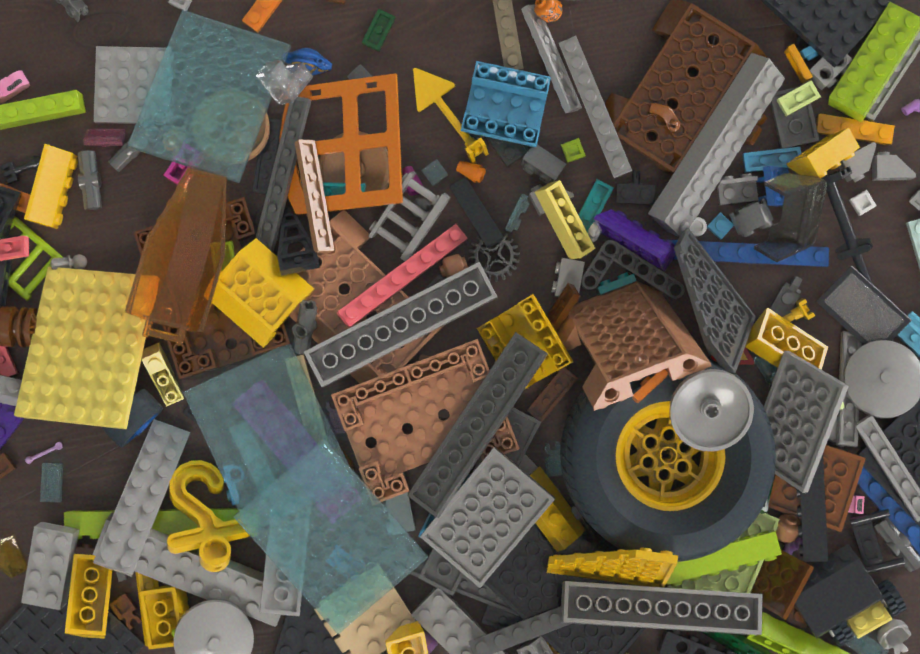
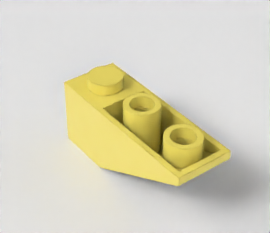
[141,343,184,407]

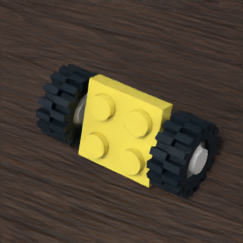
[829,579,907,647]

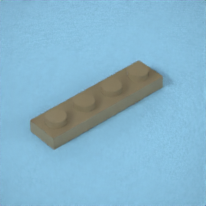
[492,0,524,71]

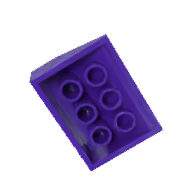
[594,209,676,272]

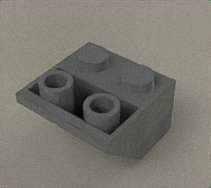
[521,145,566,185]

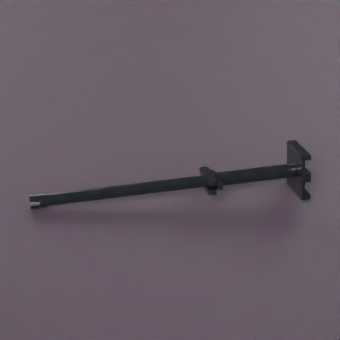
[804,166,894,342]

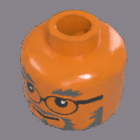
[534,0,562,23]

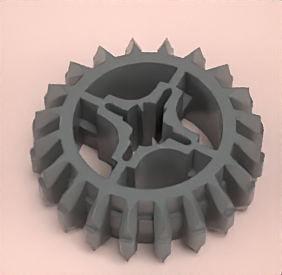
[468,231,520,282]

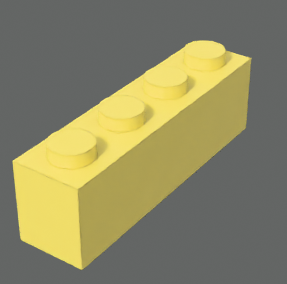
[535,180,595,259]

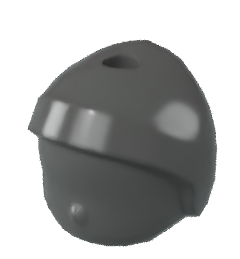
[412,197,432,217]

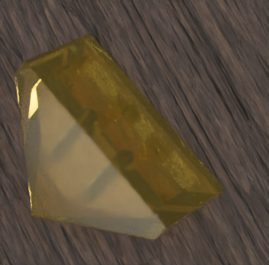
[0,535,27,578]

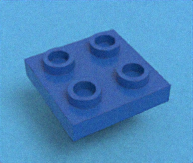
[756,166,793,207]

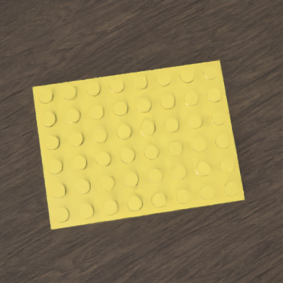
[14,267,158,429]

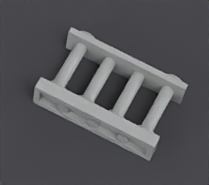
[369,171,451,261]

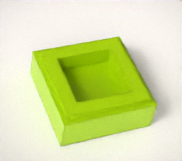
[561,138,586,163]

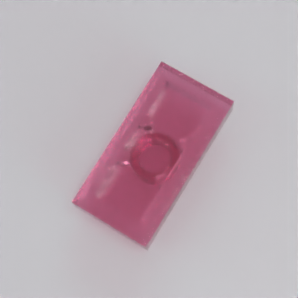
[83,129,126,147]

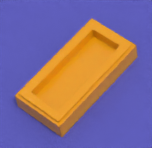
[784,44,813,84]

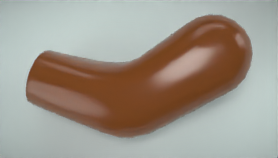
[649,103,680,132]

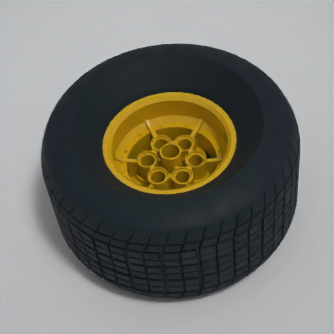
[560,357,776,562]

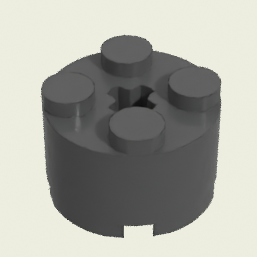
[729,198,774,237]

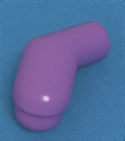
[901,99,920,116]
[783,537,803,555]

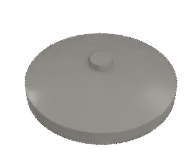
[844,340,920,418]
[669,369,754,451]
[174,600,254,654]

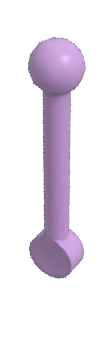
[25,442,63,464]

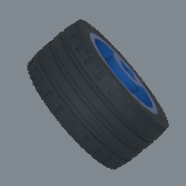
[102,389,163,448]

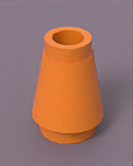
[456,161,486,183]

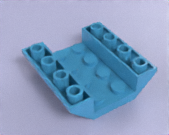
[461,61,551,147]

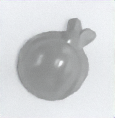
[877,618,911,654]

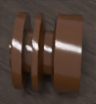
[0,306,38,347]

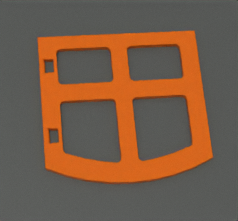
[279,73,403,215]

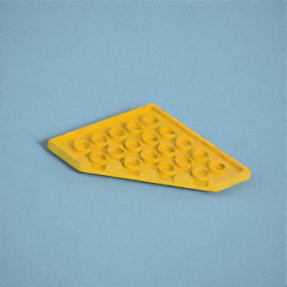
[547,548,678,588]

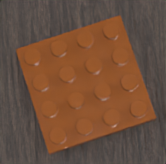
[768,445,866,532]

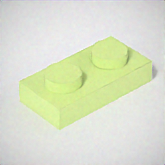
[777,80,821,116]

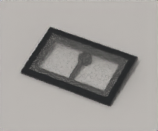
[816,265,912,345]

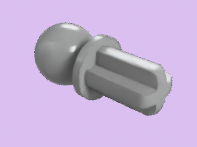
[51,254,87,270]

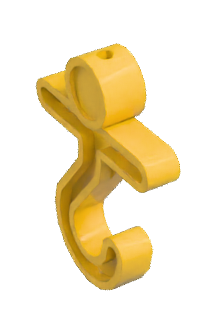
[167,460,253,572]

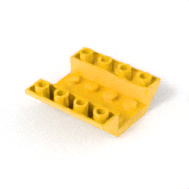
[206,238,314,348]
[477,294,573,389]

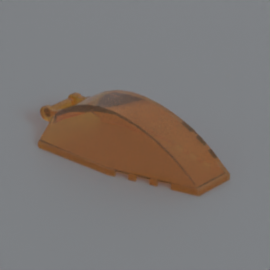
[125,167,227,346]

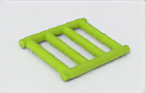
[9,216,63,301]

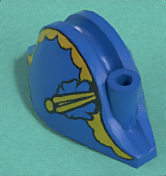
[283,48,333,76]

